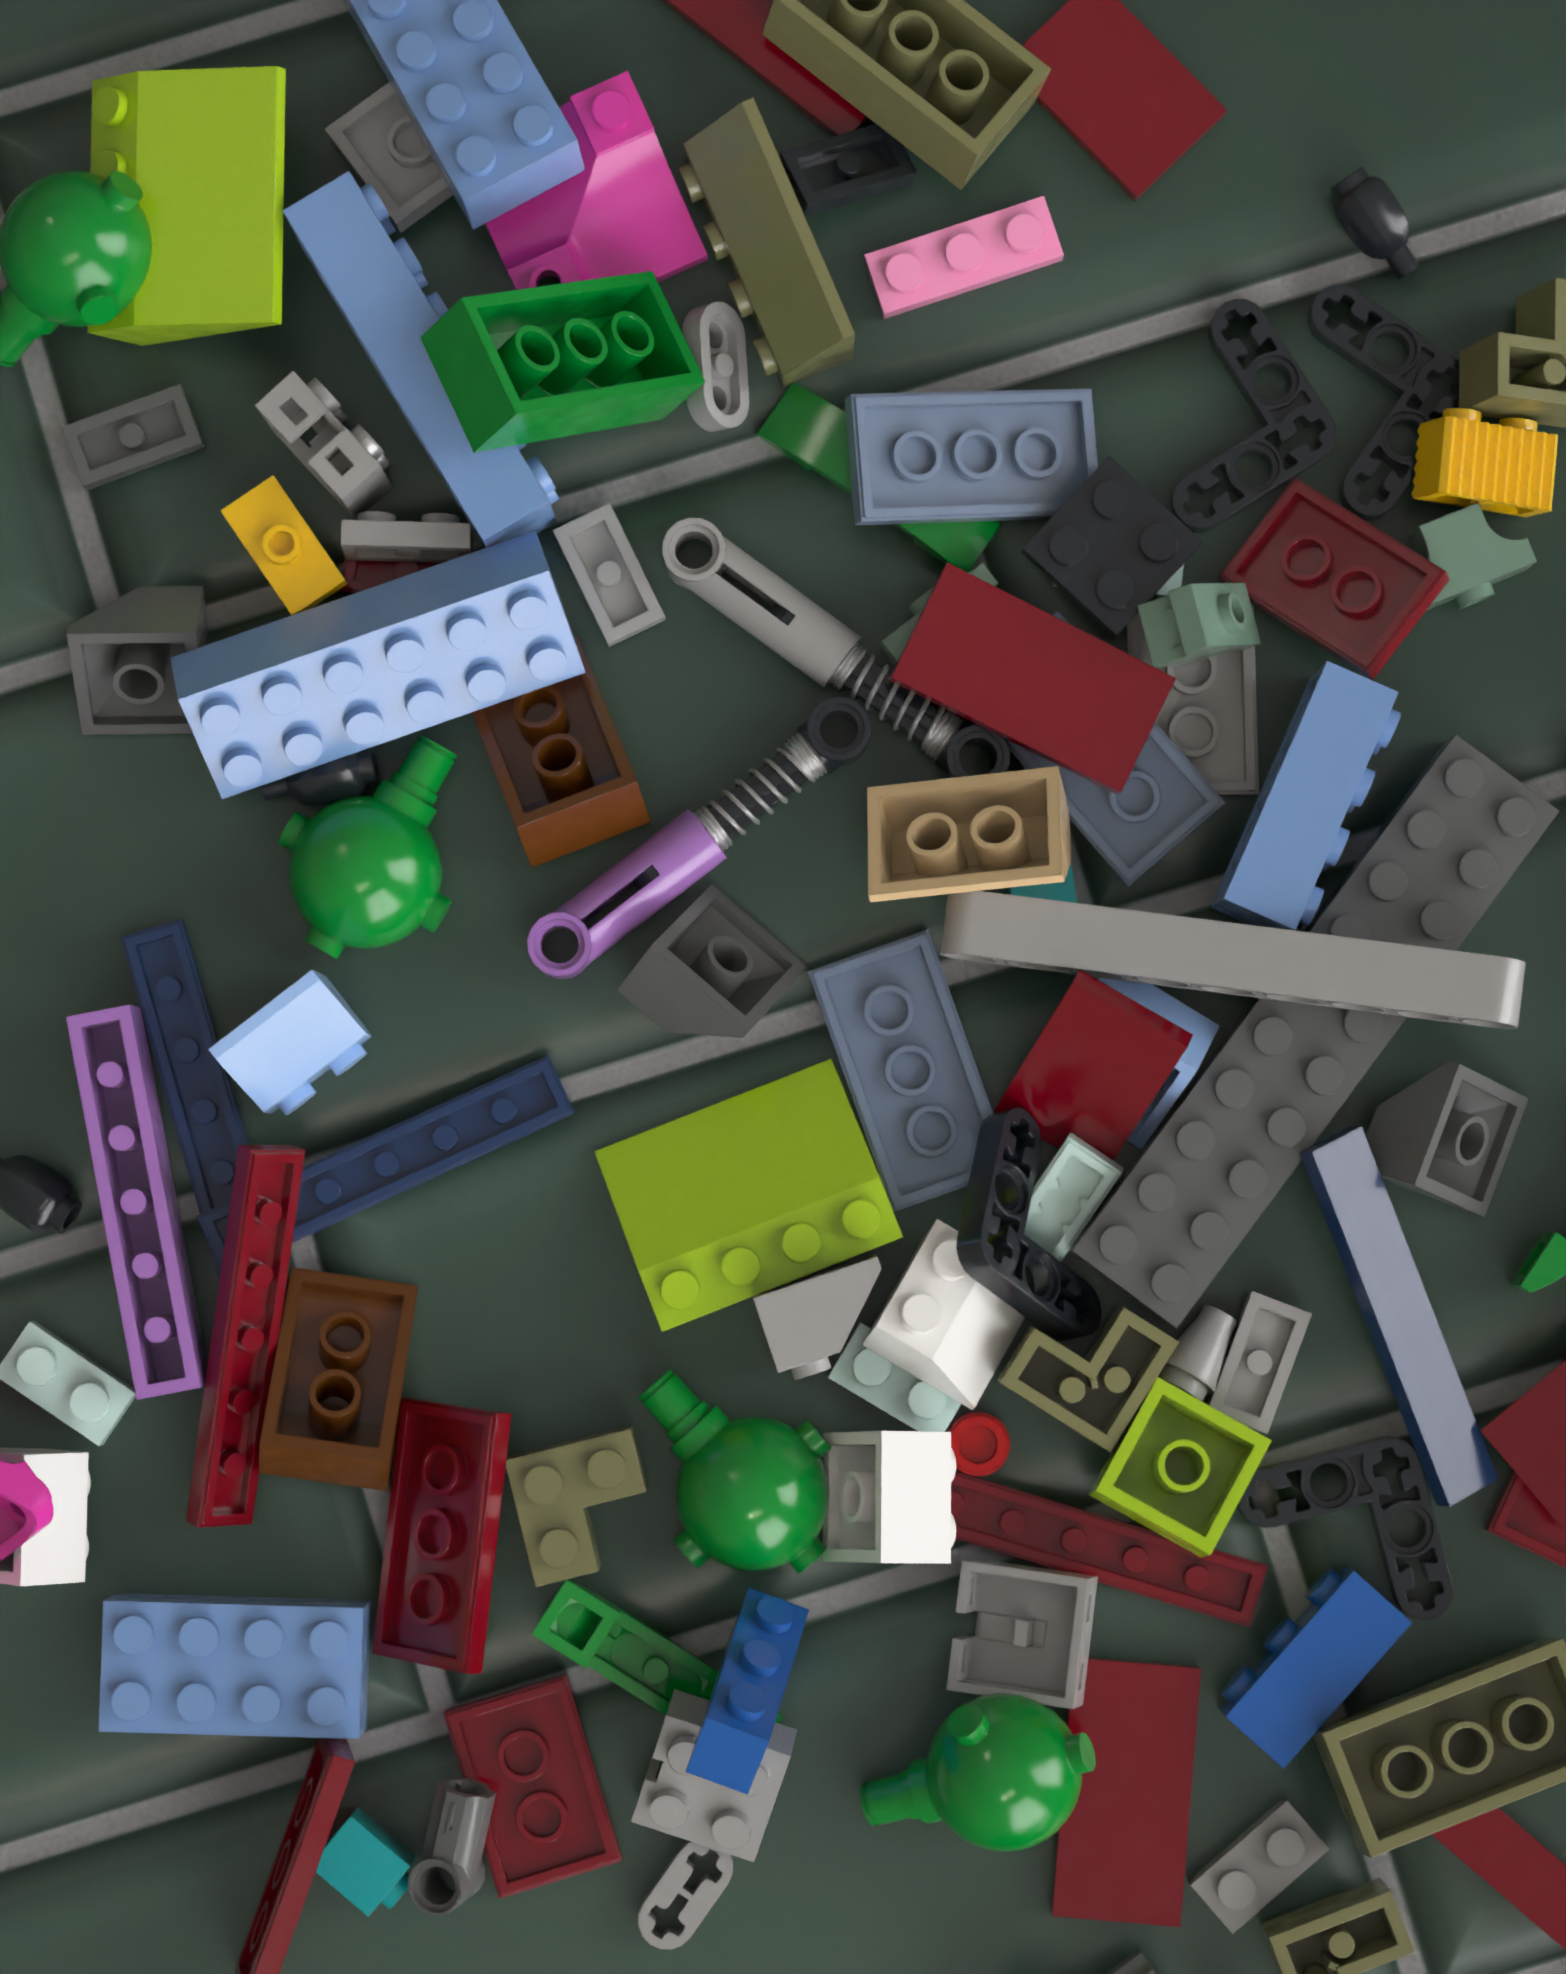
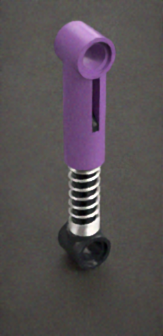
[527,697,871,979]

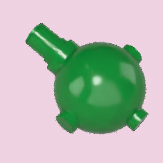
[0,170,152,367]
[278,734,458,959]
[638,1369,832,1574]
[860,1693,1096,1852]

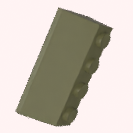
[677,97,855,389]

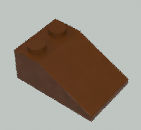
[472,635,651,868]
[259,1267,418,1491]

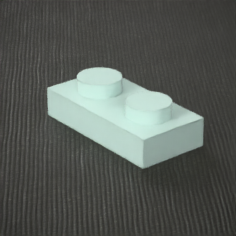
[0,1321,136,1446]
[828,1322,961,1432]

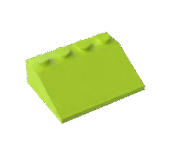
[88,66,286,346]
[594,1059,903,1332]

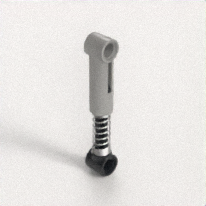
[662,518,1010,778]

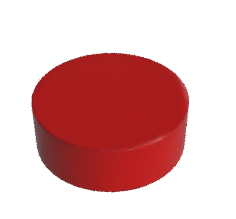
[947,1411,1010,1476]

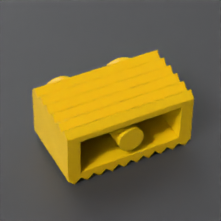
[1411,408,1558,517]

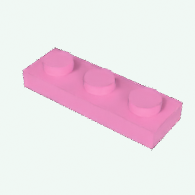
[864,196,1064,319]

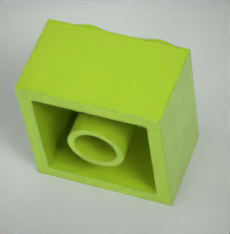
[1088,1377,1272,1558]

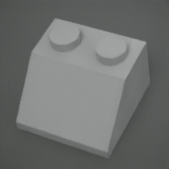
[753,1255,882,1380]

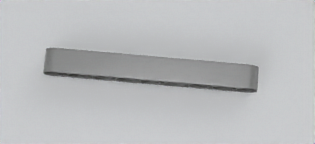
[940,891,1526,1029]

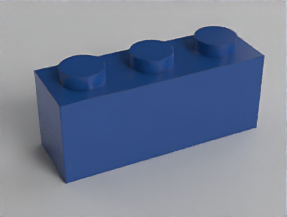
[1218,1565,1412,1769]
[685,1588,809,1795]

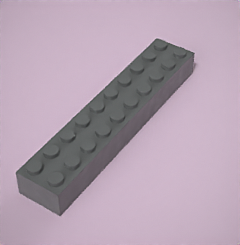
[1069,734,1559,1328]

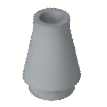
[1158,1304,1238,1401]

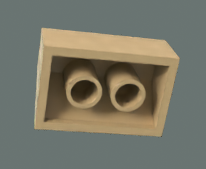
[867,766,1071,902]

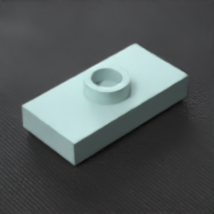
[1024,1132,1124,1262]

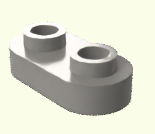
[682,302,749,432]

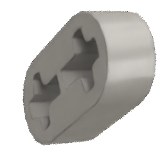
[638,1840,733,1950]

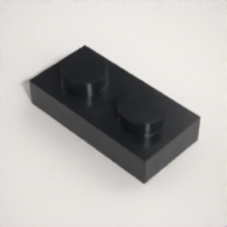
[779,124,917,217]

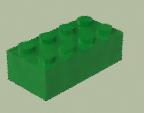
[420,271,705,453]

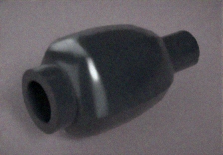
[1331,167,1420,280]
[261,747,380,806]
[0,1155,82,1234]

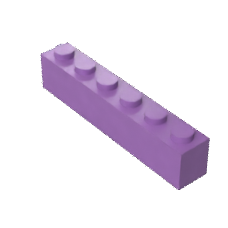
[66,1004,208,1400]

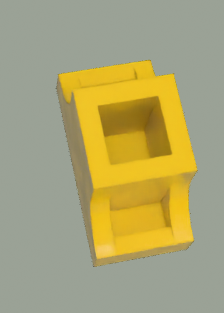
[220,475,348,615]

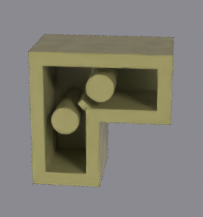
[1459,278,1566,428]
[996,1305,1179,1453]
[506,1424,649,1587]
[1260,1877,1414,1974]

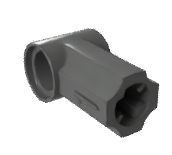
[408,1776,496,1916]

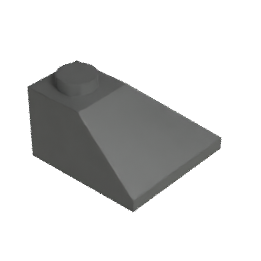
[66,586,209,735]
[617,884,808,1038]
[1365,1061,1529,1217]

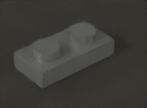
[61,384,205,491]

